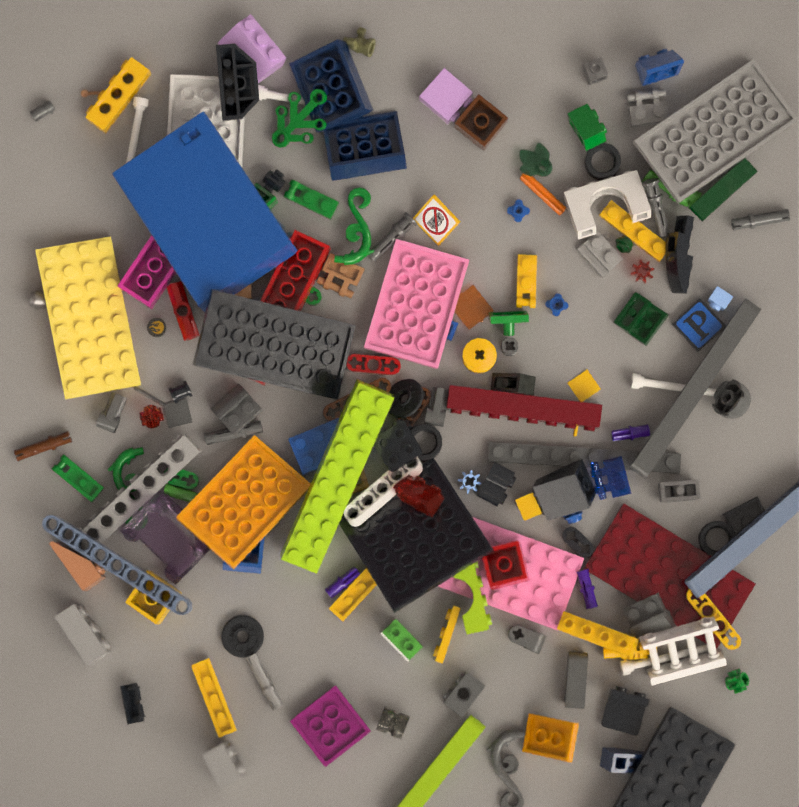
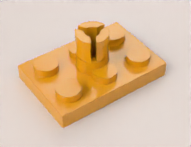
[522,713,579,762]

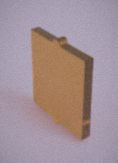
[455,285,494,330]

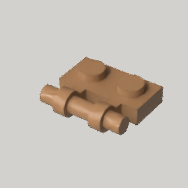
[317,253,365,299]

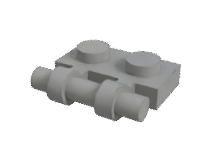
[627,88,669,127]

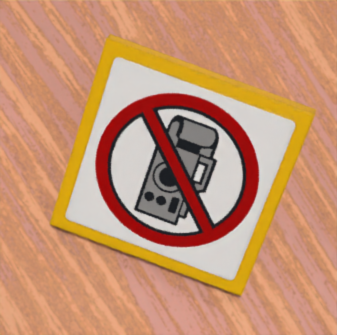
[413,194,461,246]

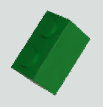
[567,103,607,151]

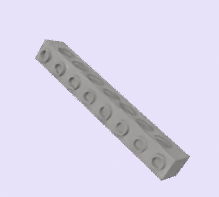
[78,434,201,550]

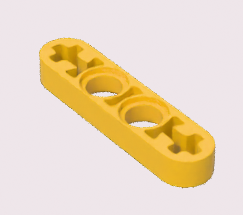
[686,589,741,650]

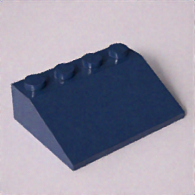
[289,39,373,133]
[323,111,407,181]

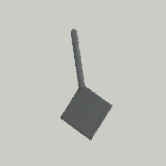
[134,386,192,428]

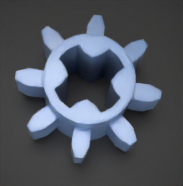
[458,470,482,494]

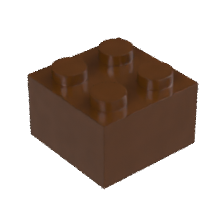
[454,94,508,151]

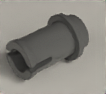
[30,100,55,122]

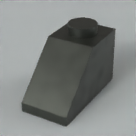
[490,373,536,396]

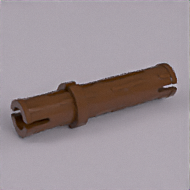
[14,431,72,462]

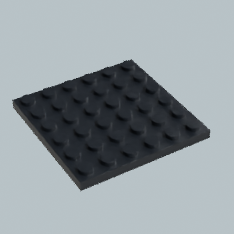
[339,458,494,613]

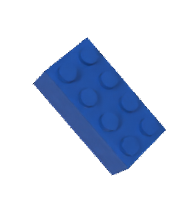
[288,417,374,475]

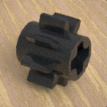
[262,169,286,193]

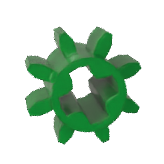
[725,669,749,694]

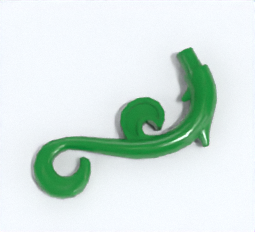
[334,187,374,265]
[108,447,149,531]

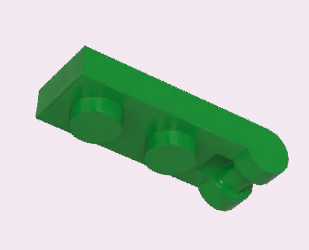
[283,179,339,220]
[51,454,104,503]

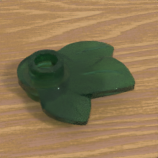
[519,143,553,177]

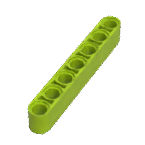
[397,715,486,807]

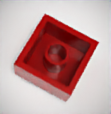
[483,541,530,590]

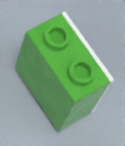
[381,619,423,662]

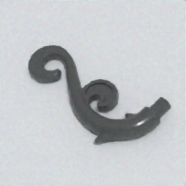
[486,729,525,807]

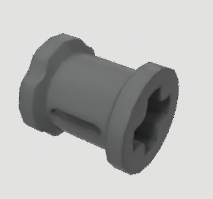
[501,338,518,356]

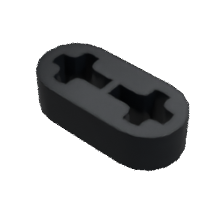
[562,527,594,558]

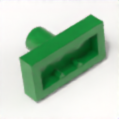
[488,310,529,336]

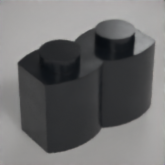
[477,462,516,507]

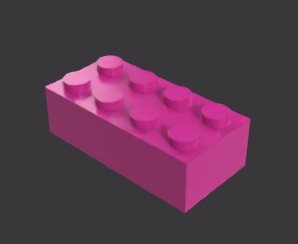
[118,235,176,310]

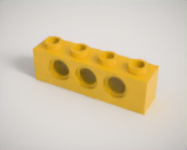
[86,57,151,134]
[557,611,639,658]

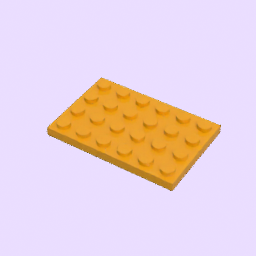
[176,435,311,569]

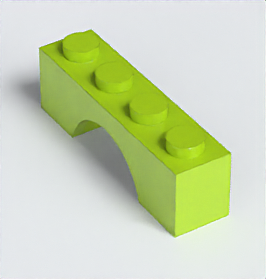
[453,561,492,635]

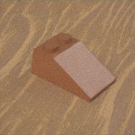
[49,541,106,591]

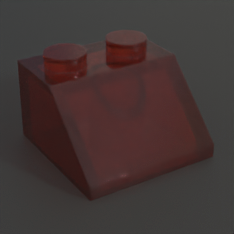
[393,475,444,517]

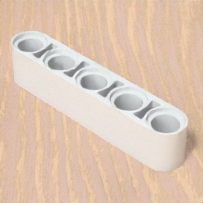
[344,457,423,526]

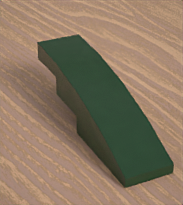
[690,158,758,222]

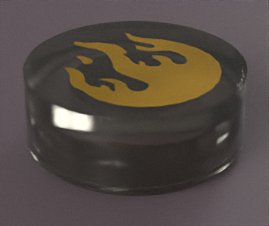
[147,318,167,338]

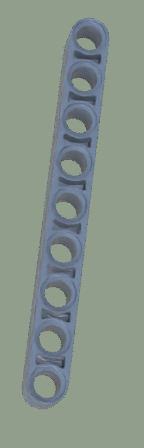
[684,481,799,598]
[42,515,193,615]

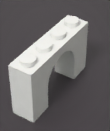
[564,170,651,239]

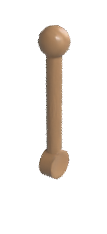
[81,89,121,97]

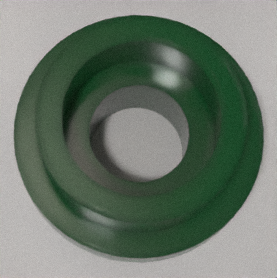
[615,235,634,253]

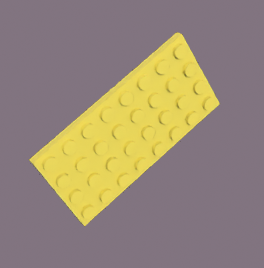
[35,236,141,400]

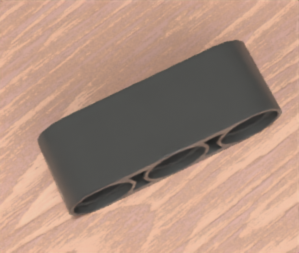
[565,651,588,709]

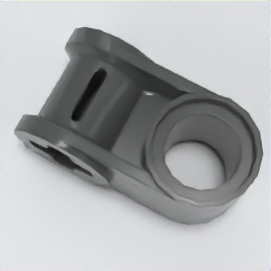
[508,625,547,654]

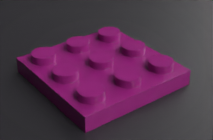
[290,685,371,767]

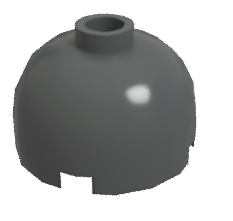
[712,379,751,419]

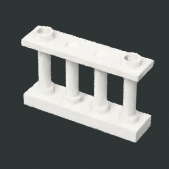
[639,617,727,685]

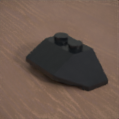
[216,43,260,121]

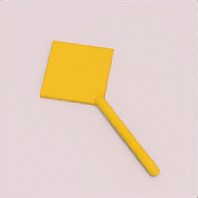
[567,370,601,437]

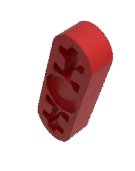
[346,354,401,375]

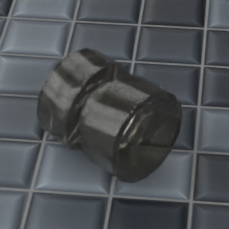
[376,706,410,739]

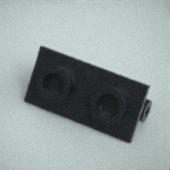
[120,683,146,724]

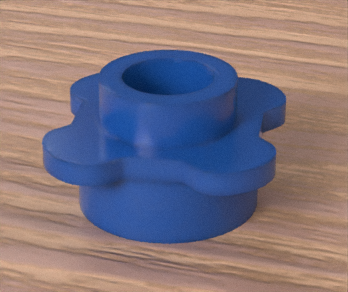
[507,199,530,222]
[546,293,568,316]
[563,511,583,524]

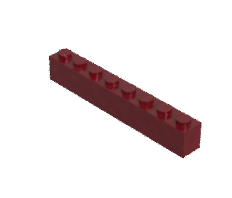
[447,385,603,432]

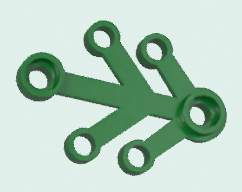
[272,89,327,148]

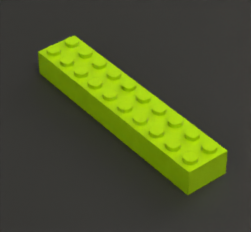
[280,379,394,574]

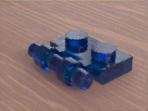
[590,456,632,500]

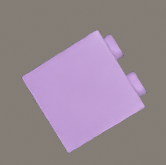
[419,68,473,125]

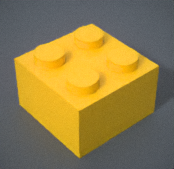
[125,570,182,625]

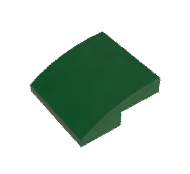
[613,291,668,346]

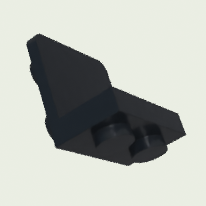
[374,419,422,472]
[601,686,650,736]

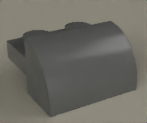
[210,383,263,436]
[623,593,676,642]

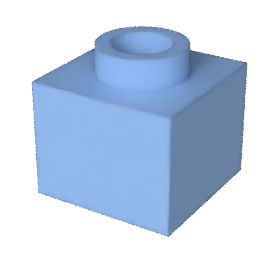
[707,286,733,312]

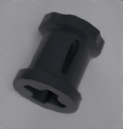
[168,380,193,404]

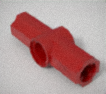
[166,281,200,341]

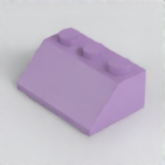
[218,14,286,83]

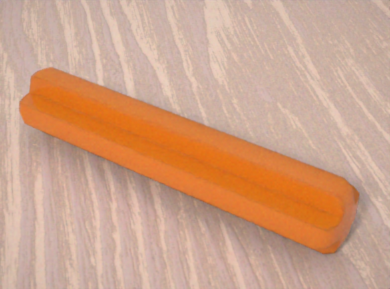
[520,171,566,215]

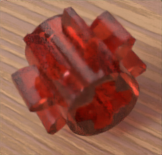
[630,260,655,284]
[139,405,164,428]

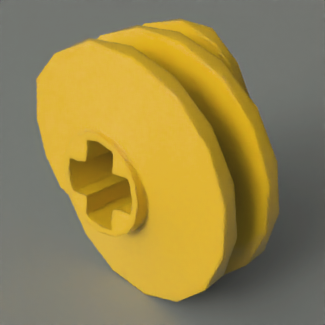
[462,338,497,373]

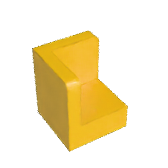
[514,492,542,521]

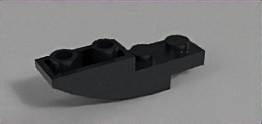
[665,215,694,294]

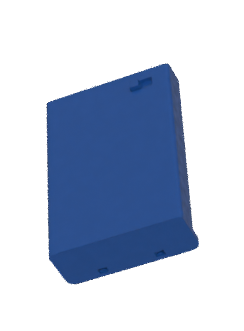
[112,112,297,312]

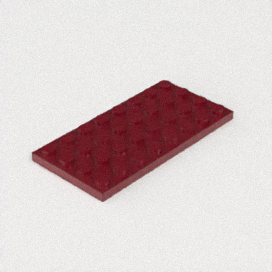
[584,503,756,650]

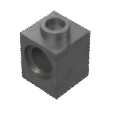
[582,57,608,86]

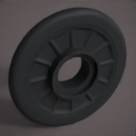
[388,379,424,418]
[221,615,264,658]

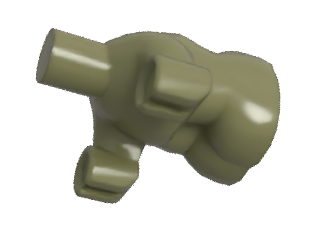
[343,27,376,57]

